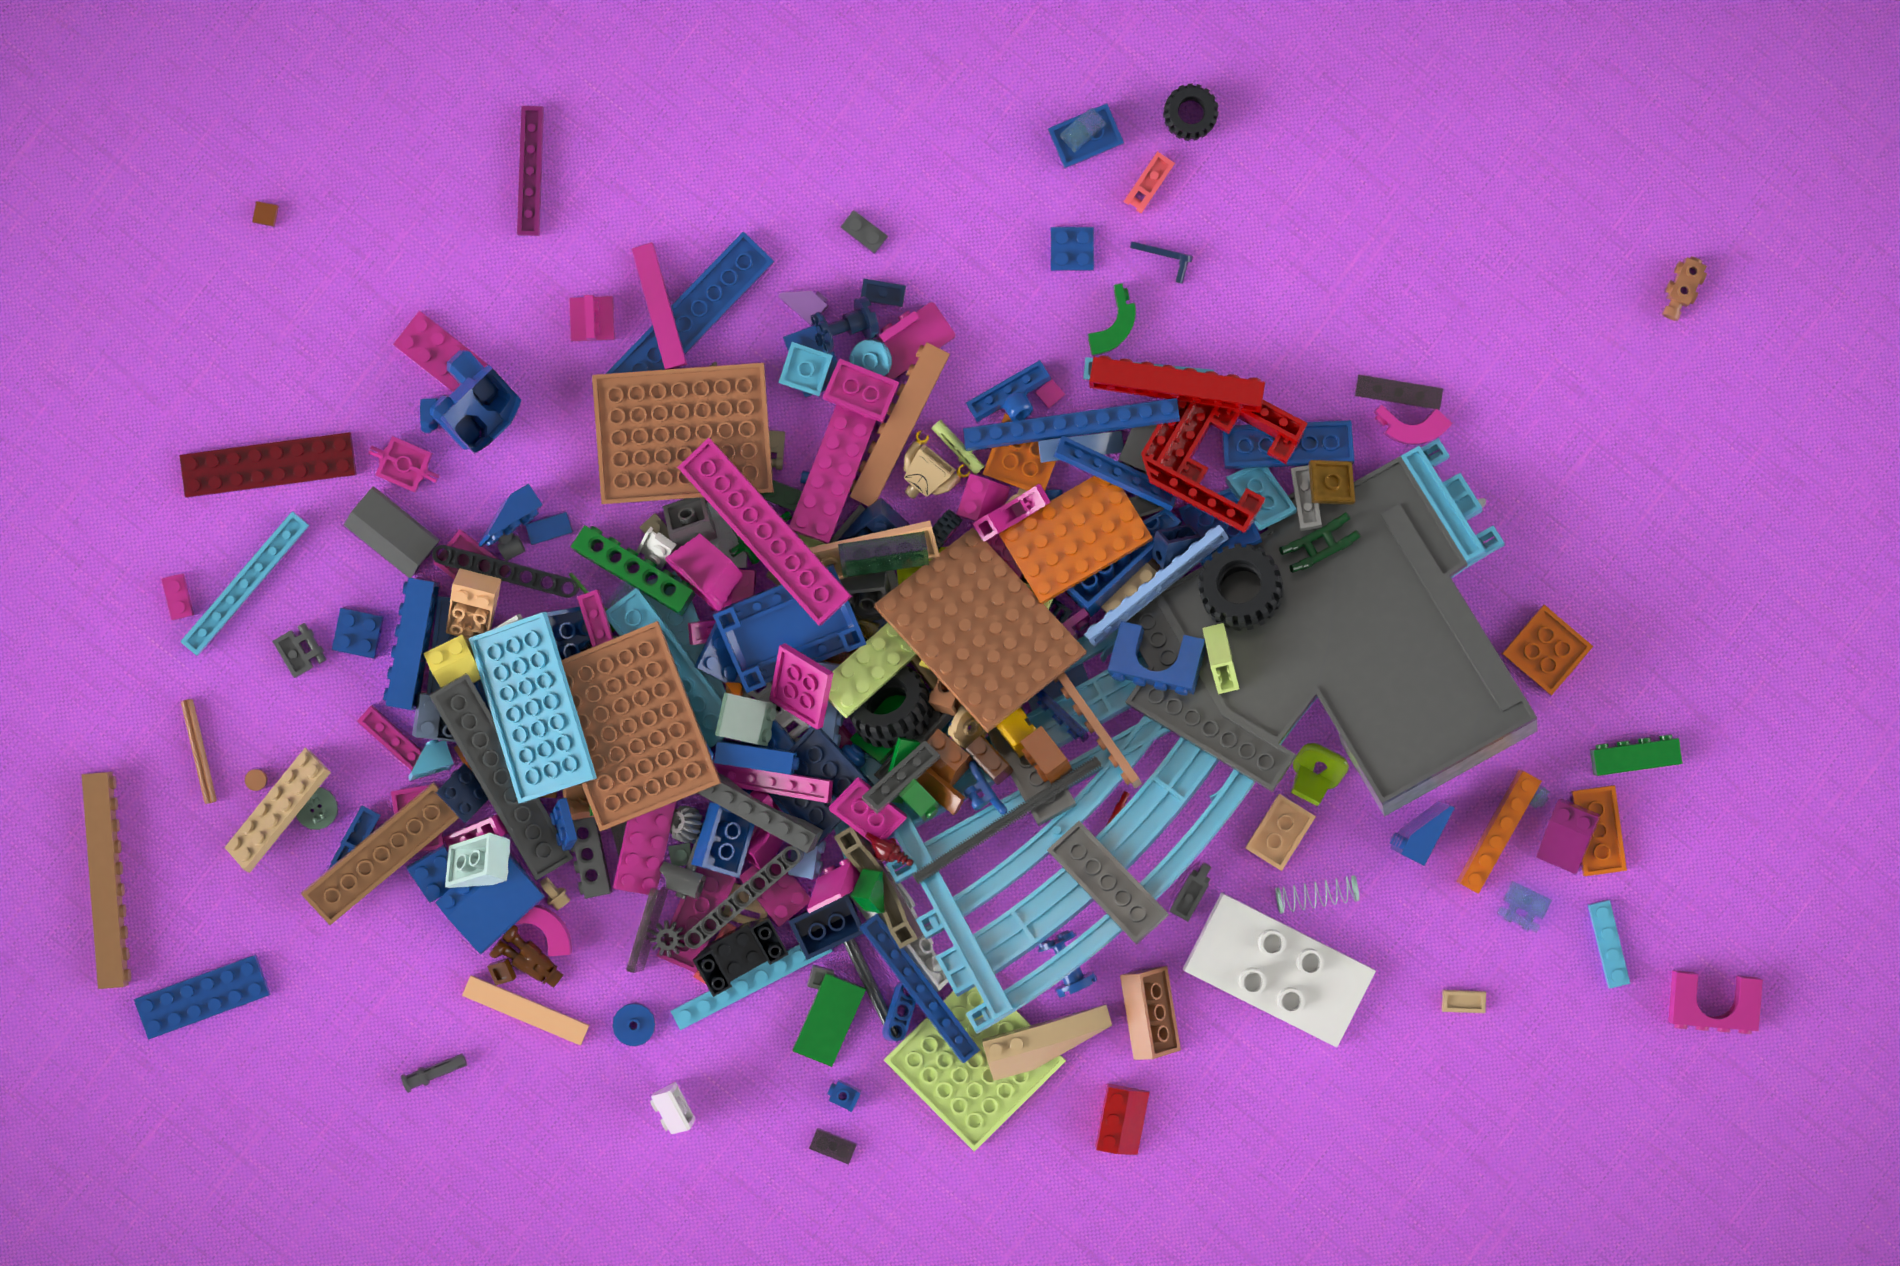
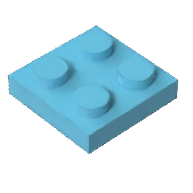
[778,342,833,397]

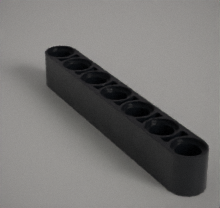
[432,545,579,598]

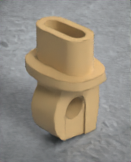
[540,876,570,910]

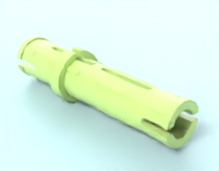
[931,419,985,475]

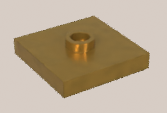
[1309,460,1355,505]

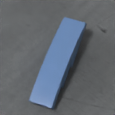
[1038,431,1123,463]

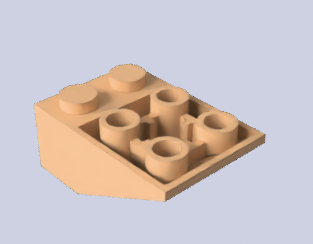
[446,568,501,639]

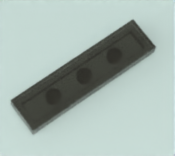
[1354,375,1443,410]

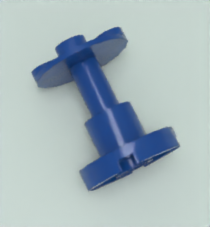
[1038,930,1097,998]

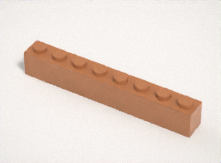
[850,342,950,506]

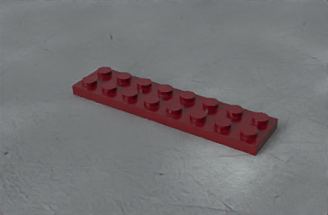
[179,432,357,498]

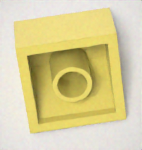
[423,635,481,687]

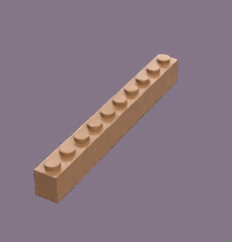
[81,772,131,989]

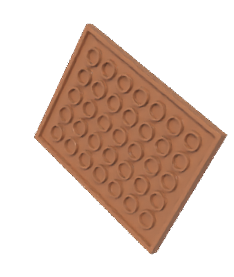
[592,363,774,504]
[874,528,1087,733]
[561,621,721,832]

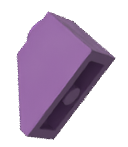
[778,291,828,326]

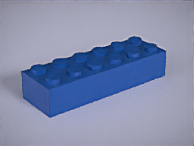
[383,578,440,710]

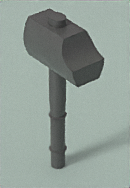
[659,822,706,900]

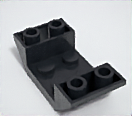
[693,917,788,997]

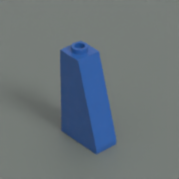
[714,739,799,775]

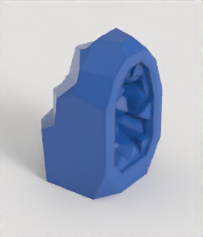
[420,398,439,433]

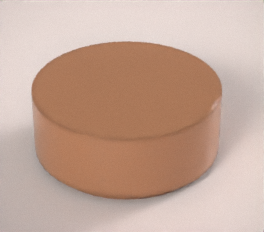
[245,769,268,791]

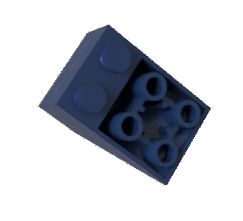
[836,498,910,542]

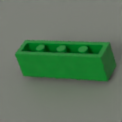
[1590,734,1683,776]

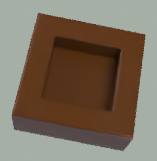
[487,958,516,985]

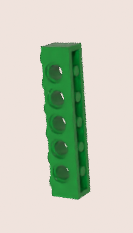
[571,525,696,616]

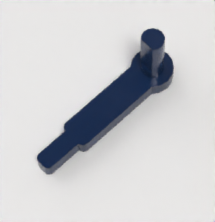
[1130,242,1193,284]

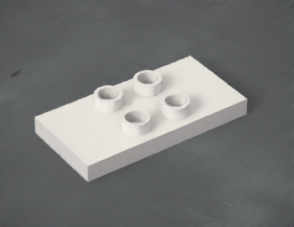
[1183,892,1376,1047]

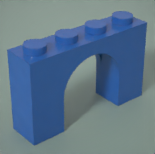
[1108,621,1207,696]

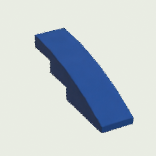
[328,805,381,869]

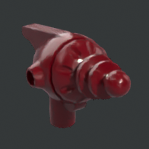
[865,832,914,866]

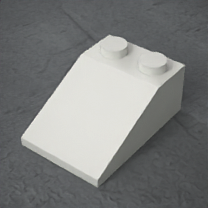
[650,1081,696,1134]

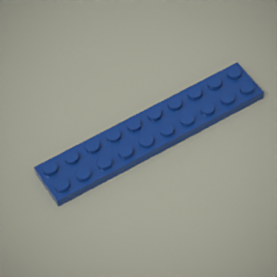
[606,231,774,374]

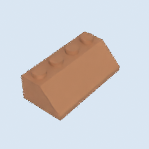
[1120,966,1181,1060]

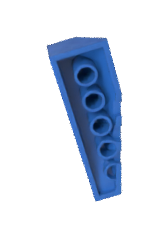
[1066,509,1182,617]

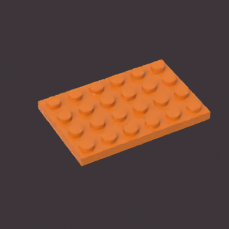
[999,476,1153,604]

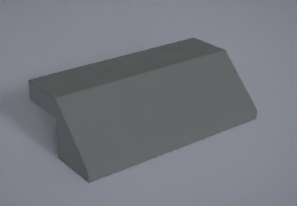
[344,486,440,578]

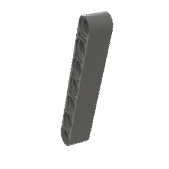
[684,845,804,949]

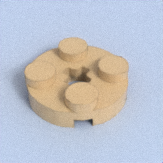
[948,705,987,749]

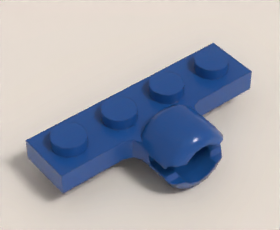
[966,360,1052,422]

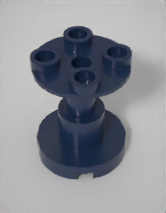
[811,296,879,353]

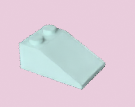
[445,833,510,888]

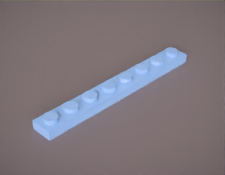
[1084,525,1229,647]

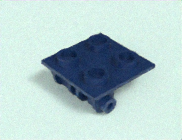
[435,763,489,823]

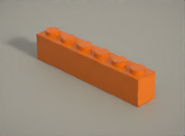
[1456,770,1542,894]

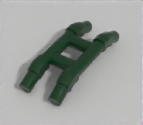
[1279,512,1361,573]

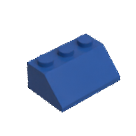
[691,802,755,878]

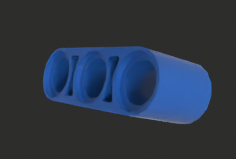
[882,982,916,1042]

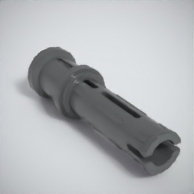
[401,1053,467,1093]

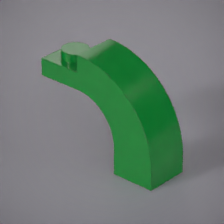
[1087,283,1136,357]

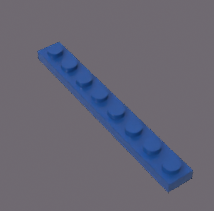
[859,913,980,1064]

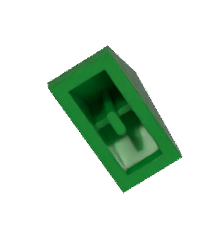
[851,868,884,914]

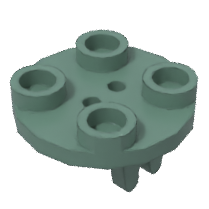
[296,787,338,830]

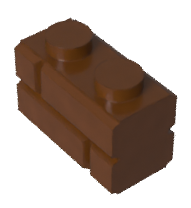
[966,735,1013,785]

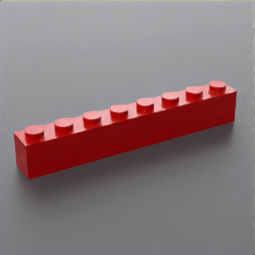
[1089,355,1265,413]

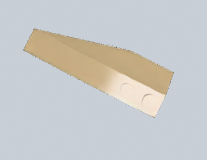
[982,1005,1112,1081]

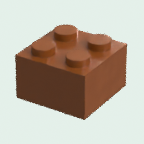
[1020,726,1073,785]

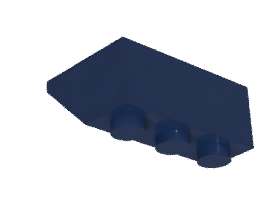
[788,893,864,960]

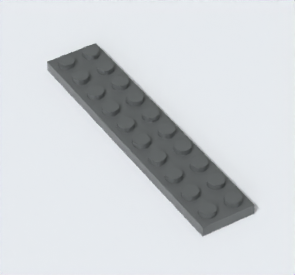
[429,673,573,880]

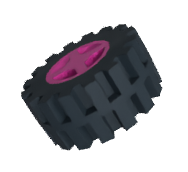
[932,509,962,549]

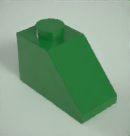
[899,779,940,822]

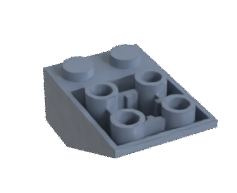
[412,692,485,742]

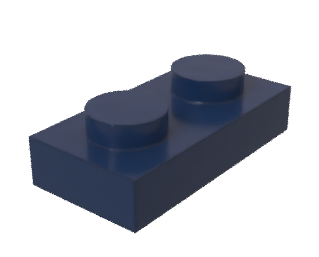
[861,279,906,308]

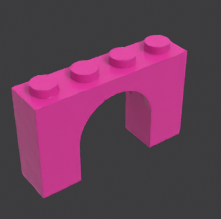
[1668,970,1763,1034]

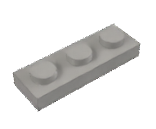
[1291,465,1322,531]

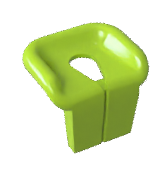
[1291,743,1349,806]

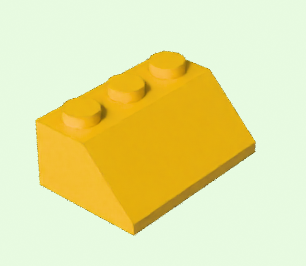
[996,707,1036,758]

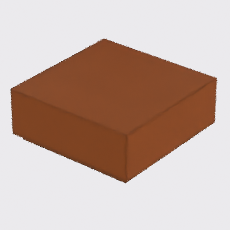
[252,201,279,227]

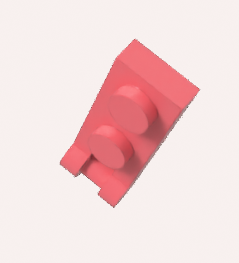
[1124,151,1175,214]

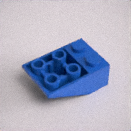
[478,483,542,547]

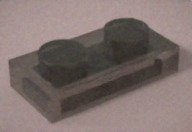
[809,1128,857,1165]

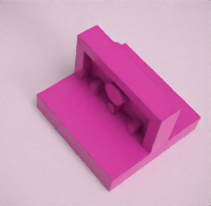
[569,295,615,341]

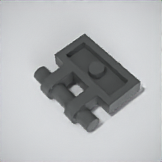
[272,623,327,678]

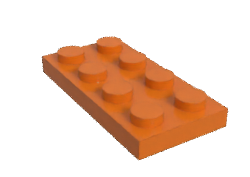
[1571,785,1627,876]

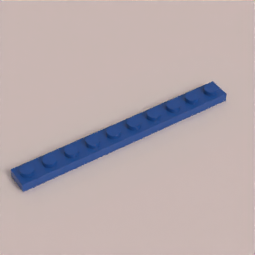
[963,398,1180,451]

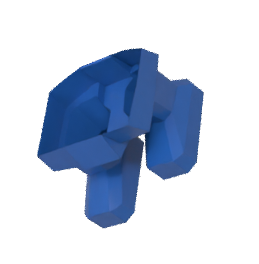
[430,350,521,454]

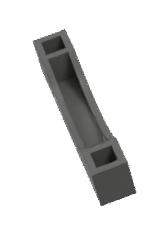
[698,772,823,853]

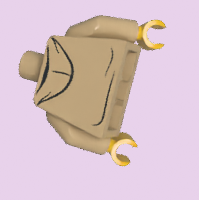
[903,431,970,499]

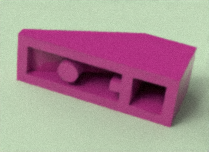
[443,814,508,849]

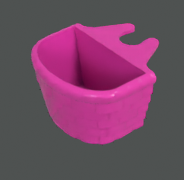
[666,533,743,611]

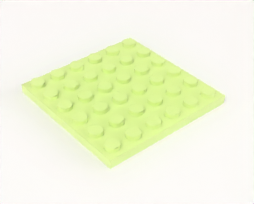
[884,987,1066,1152]

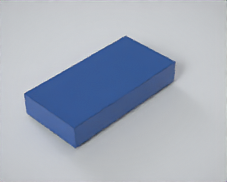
[525,512,573,545]

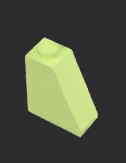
[1202,623,1239,694]

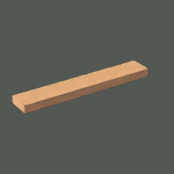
[462,975,590,1046]

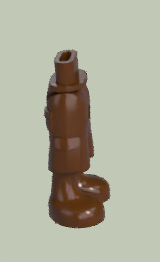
[489,925,564,988]

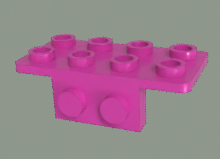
[876,302,955,380]

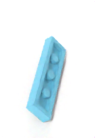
[1588,900,1630,989]

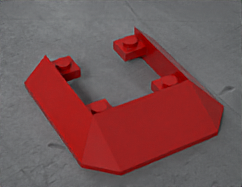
[1141,400,1308,533]

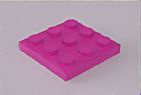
[769,643,834,730]

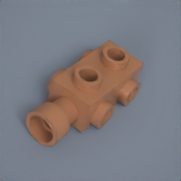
[1662,256,1707,321]

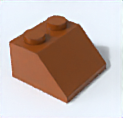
[927,729,974,786]

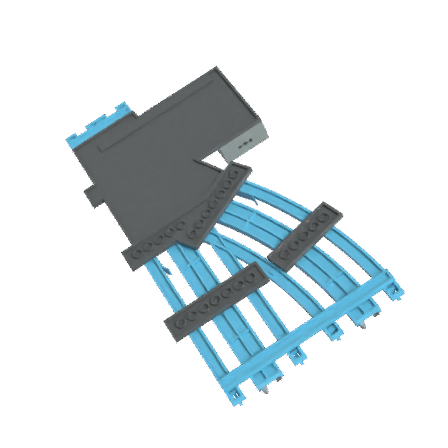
[860,438,1538,1034]

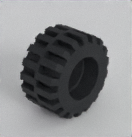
[1163,83,1219,141]

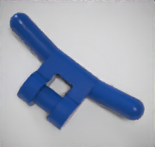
[963,761,1007,814]

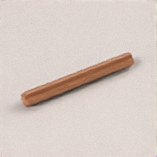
[181,699,217,804]

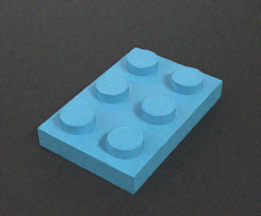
[1225,467,1297,530]

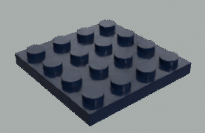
[765,726,874,846]

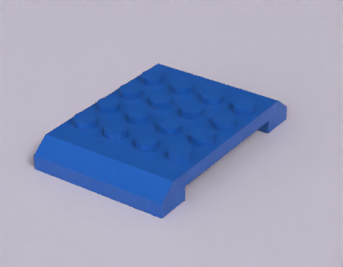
[713,564,867,693]

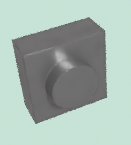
[807,964,834,989]

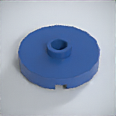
[612,1003,655,1046]

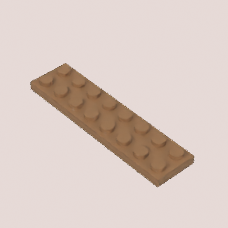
[301,782,459,925]

